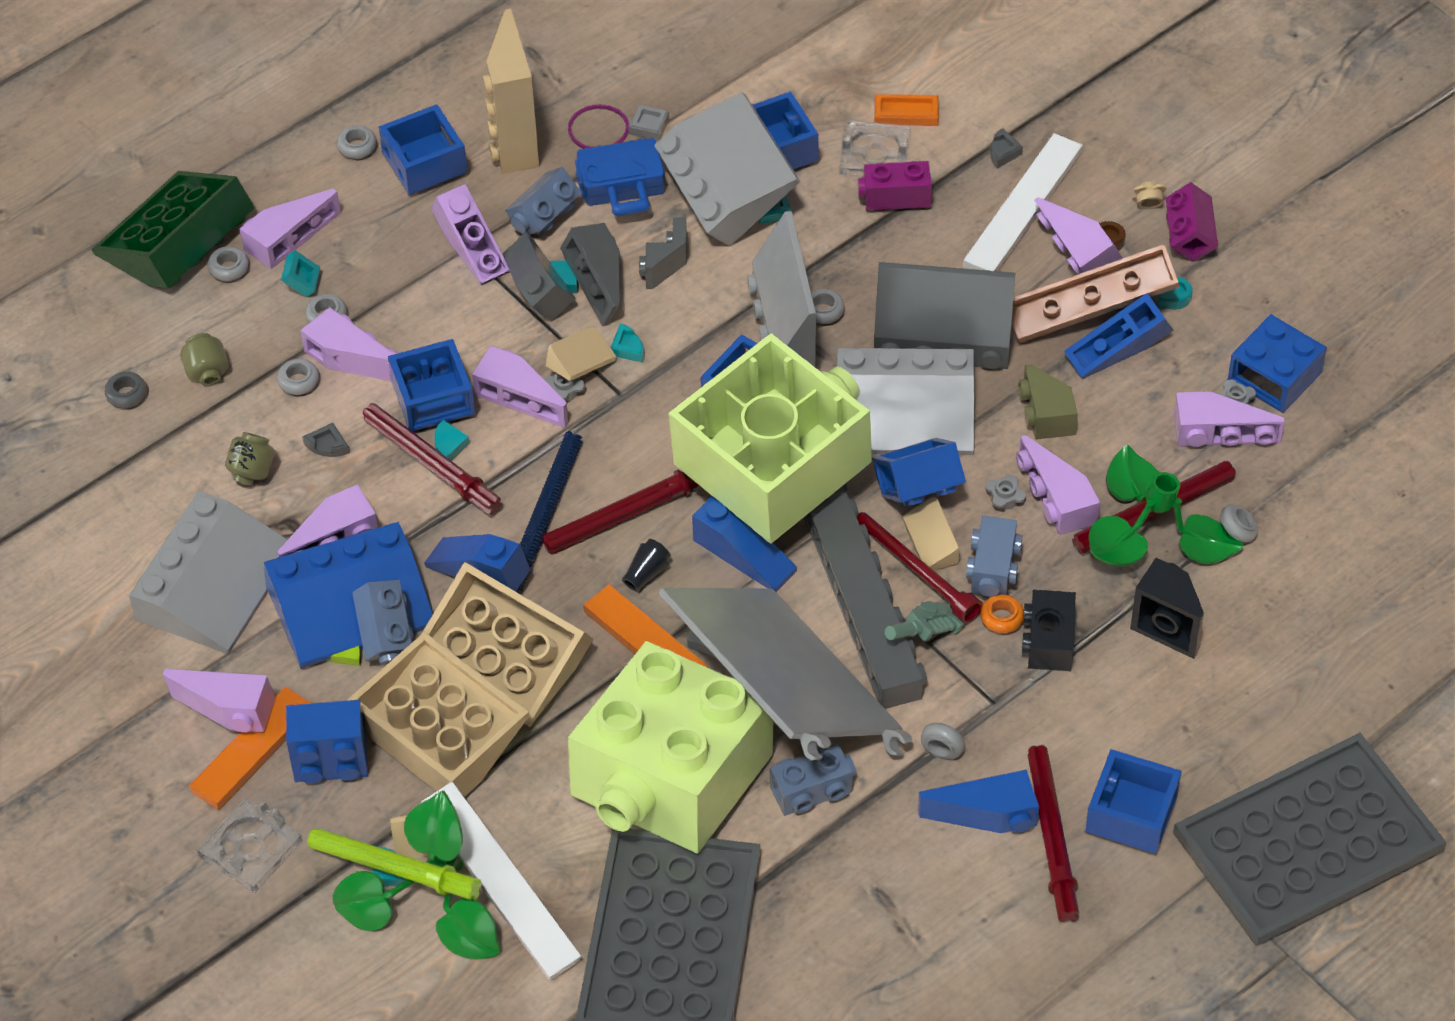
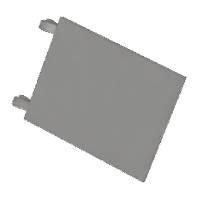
[658,588,912,760]

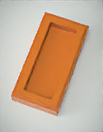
[874,94,939,126]

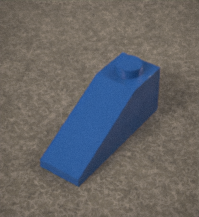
[1064,293,1173,379]
[692,496,797,592]
[424,534,530,592]
[918,769,1039,833]

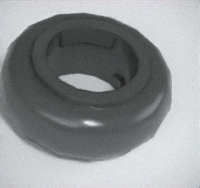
[104,372,147,408]

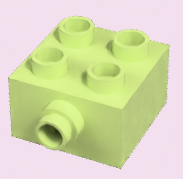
[668,333,872,544]
[568,641,773,854]

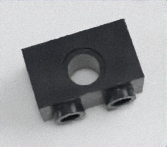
[1022,589,1076,671]

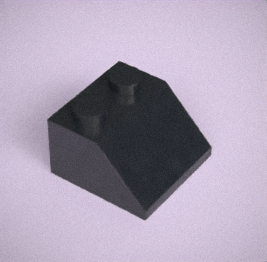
[1130,558,1204,659]

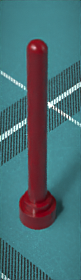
[857,512,983,624]

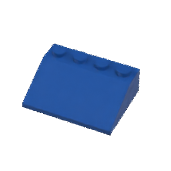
[264,521,433,668]

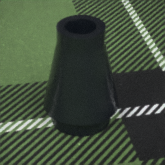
[622,539,671,592]

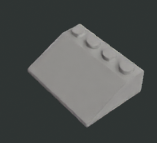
[654,92,801,246]
[747,211,816,367]
[837,348,974,455]
[129,490,287,655]

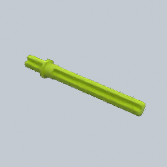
[307,828,482,900]

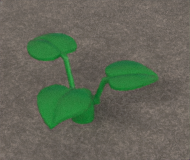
[1089,444,1244,566]
[333,791,502,959]

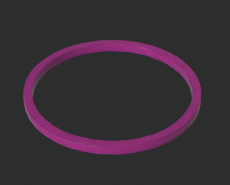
[568,104,629,149]

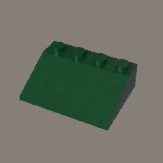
[91,171,255,288]

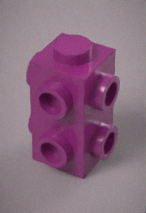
[857,161,932,210]
[1165,182,1218,262]

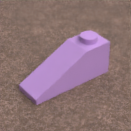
[240,188,341,269]
[472,346,568,428]
[163,669,276,732]

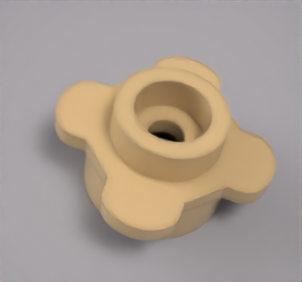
[1132,181,1167,209]

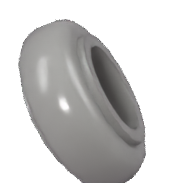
[337,125,377,159]
[208,246,249,282]
[811,289,844,325]
[305,294,347,323]
[277,359,319,395]
[1220,504,1258,543]
[921,723,965,760]

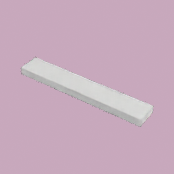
[963,133,1083,271]
[421,782,581,981]

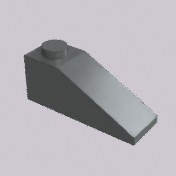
[560,223,620,326]
[503,232,576,321]

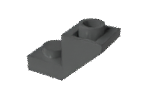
[639,218,687,289]

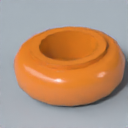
[980,594,1024,634]

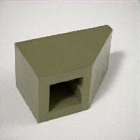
[1018,365,1078,440]

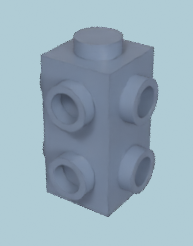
[505,167,582,235]
[966,515,1023,597]
[352,580,413,665]
[770,744,856,816]

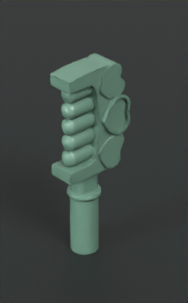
[885,601,964,642]

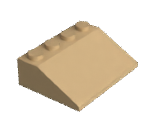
[482,9,539,174]
[421,562,593,727]
[347,632,529,797]

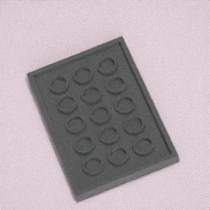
[1173,733,1447,945]
[575,829,761,1021]

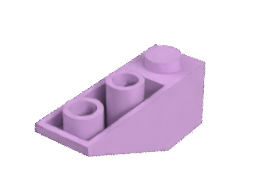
[431,184,510,284]
[1035,197,1123,275]
[301,307,398,381]
[1173,391,1284,447]
[1016,435,1100,535]
[277,484,378,558]

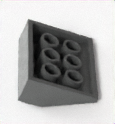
[874,262,1016,369]

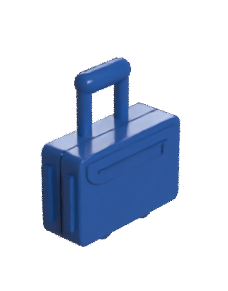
[575,138,665,216]

